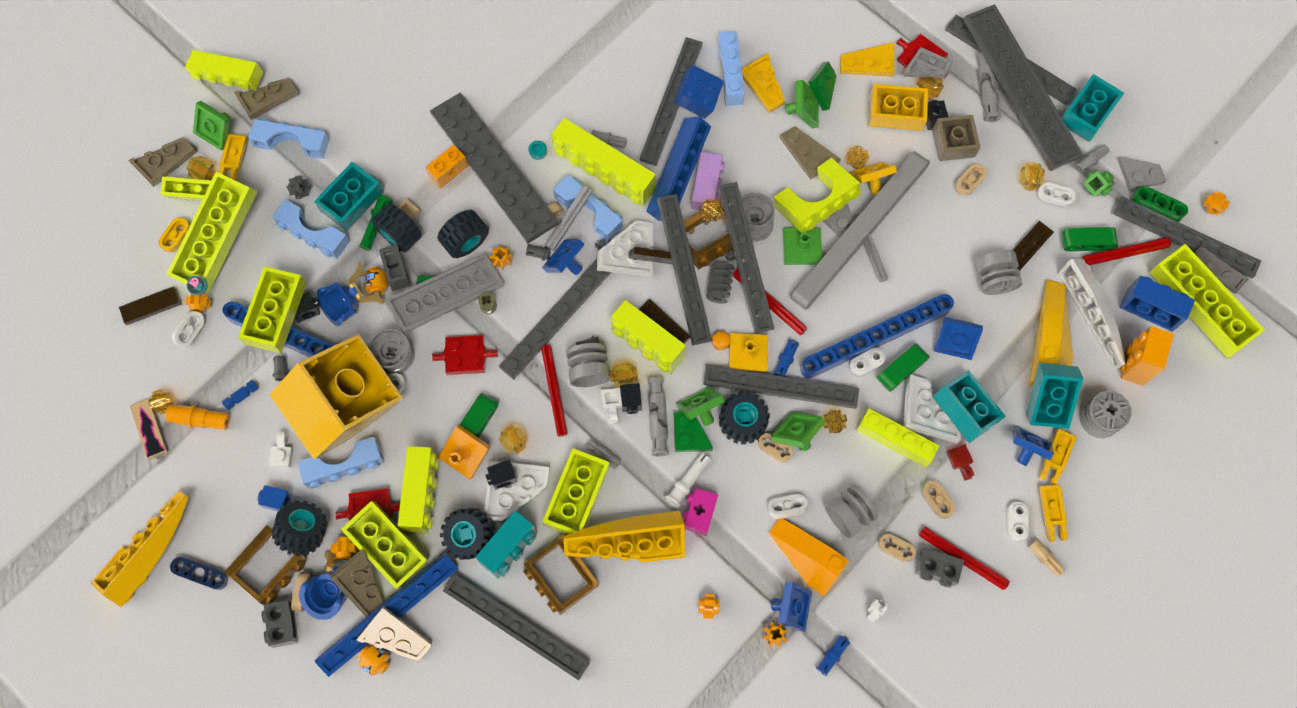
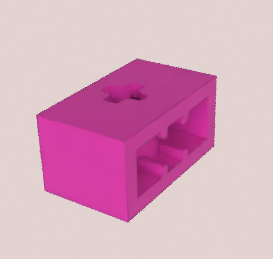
[683,488,718,536]

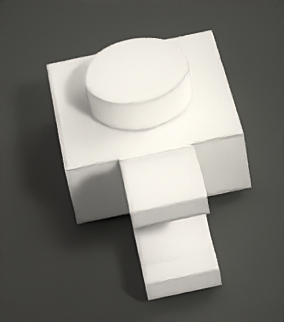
[601,388,622,424]
[269,432,293,468]
[866,599,888,622]

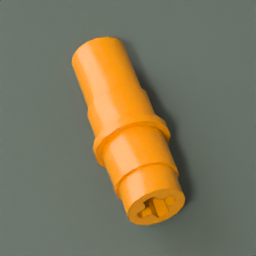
[165,404,230,430]

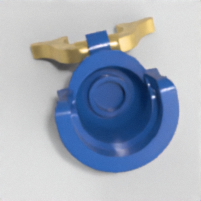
[317,262,385,326]
[299,551,348,620]

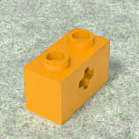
[425,144,468,189]

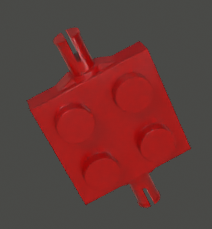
[896,33,949,82]
[432,335,498,375]
[335,488,400,521]

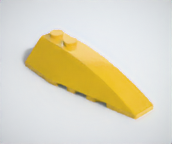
[1029,280,1073,386]
[91,491,189,607]
[563,511,685,562]

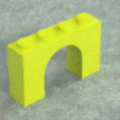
[774,158,861,233]

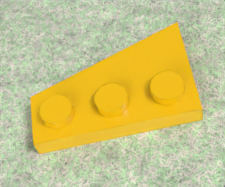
[840,42,894,77]
[742,53,785,113]

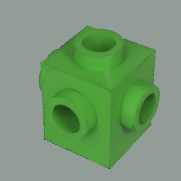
[1083,170,1116,197]

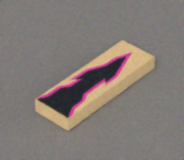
[130,399,168,460]

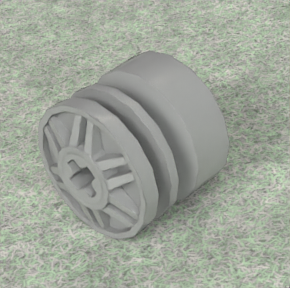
[741,193,775,242]
[976,250,1023,295]
[368,328,414,374]
[566,343,610,387]
[1080,391,1132,439]
[825,484,878,538]

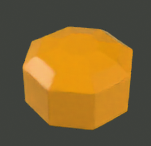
[712,331,730,350]

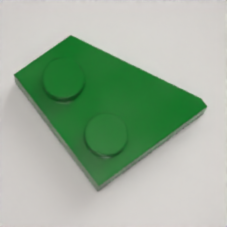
[808,61,837,111]
[674,412,713,452]

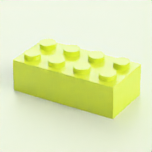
[238,266,307,354]
[611,300,686,374]
[398,446,440,534]
[542,448,610,535]
[341,501,429,589]

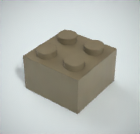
[933,115,980,161]

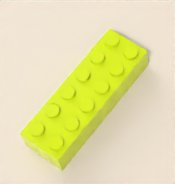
[551,118,656,206]
[166,172,258,293]
[1149,244,1265,359]

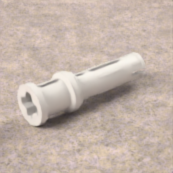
[664,453,711,508]

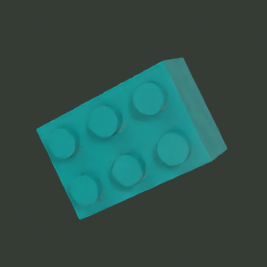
[1062,74,1124,142]
[314,162,384,232]
[1026,363,1083,429]
[933,370,1006,443]
[475,510,537,579]

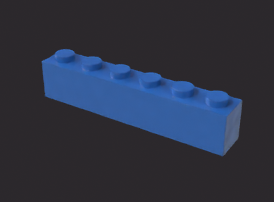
[646,116,711,221]

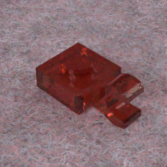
[946,444,975,481]

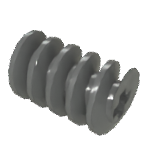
[706,262,735,304]

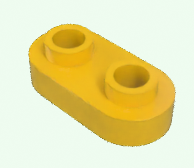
[159,218,190,253]

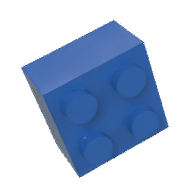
[674,65,724,119]

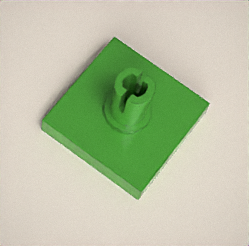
[785,80,819,129]
[193,101,230,150]
[783,228,822,265]
[676,386,725,426]
[771,412,825,451]

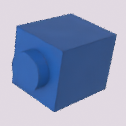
[257,485,292,512]

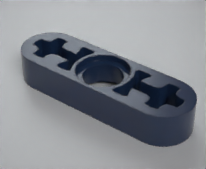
[170,557,228,590]

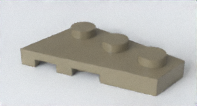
[234,78,299,120]
[780,126,841,180]
[128,137,196,187]
[329,549,383,617]

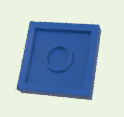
[542,239,585,275]
[934,317,983,360]
[1012,426,1054,466]
[771,582,812,632]

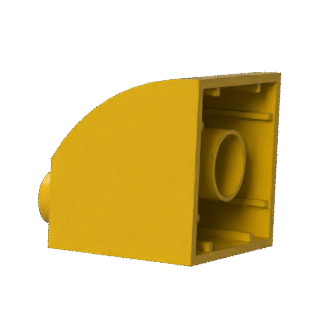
[269,334,403,460]

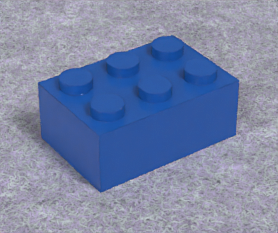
[1119,276,1195,332]

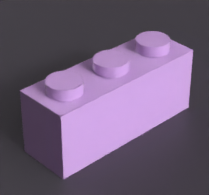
[691,152,725,210]

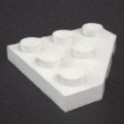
[597,220,653,277]
[903,374,961,444]
[483,461,550,523]

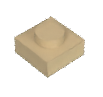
[398,199,420,220]

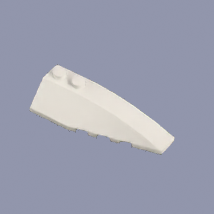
[1058,259,1125,371]

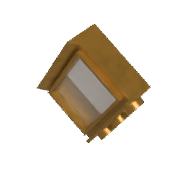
[684,201,733,270]
[224,525,307,605]
[523,535,599,615]

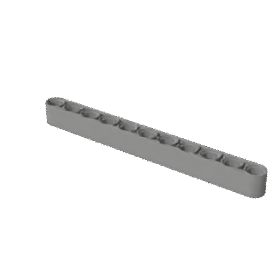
[791,151,930,310]

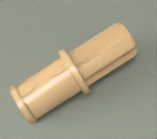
[1028,539,1065,576]

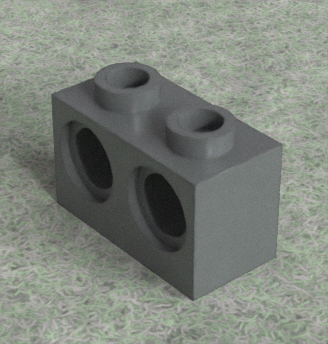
[379,244,411,291]
[915,548,964,588]
[261,600,298,648]

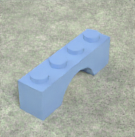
[718,31,745,106]
[249,119,329,159]
[553,175,623,242]
[272,199,350,259]
[297,437,384,489]

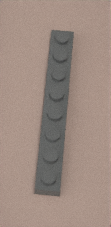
[945,15,1076,105]
[640,37,703,166]
[717,182,774,334]
[657,194,712,346]
[1113,196,1261,279]
[499,259,612,380]
[703,365,859,409]
[443,574,590,681]

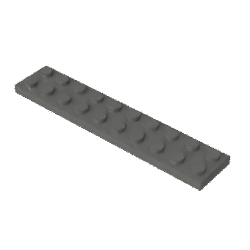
[963,4,1084,171]
[430,93,559,244]

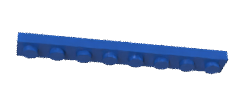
[314,553,458,677]

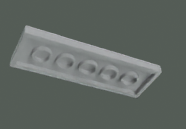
[385,253,504,334]

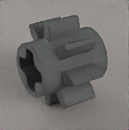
[286,175,311,199]

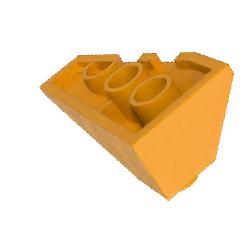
[769,518,849,597]

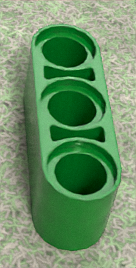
[1130,186,1188,222]
[1062,227,1118,252]
[877,343,930,392]
[460,393,499,438]

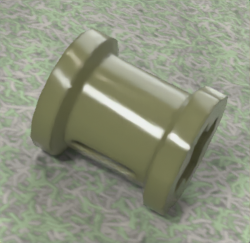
[478,292,497,314]

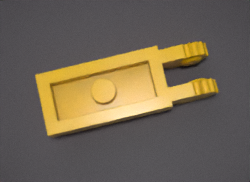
[219,134,248,181]
[1039,429,1077,485]
[1039,485,1068,542]

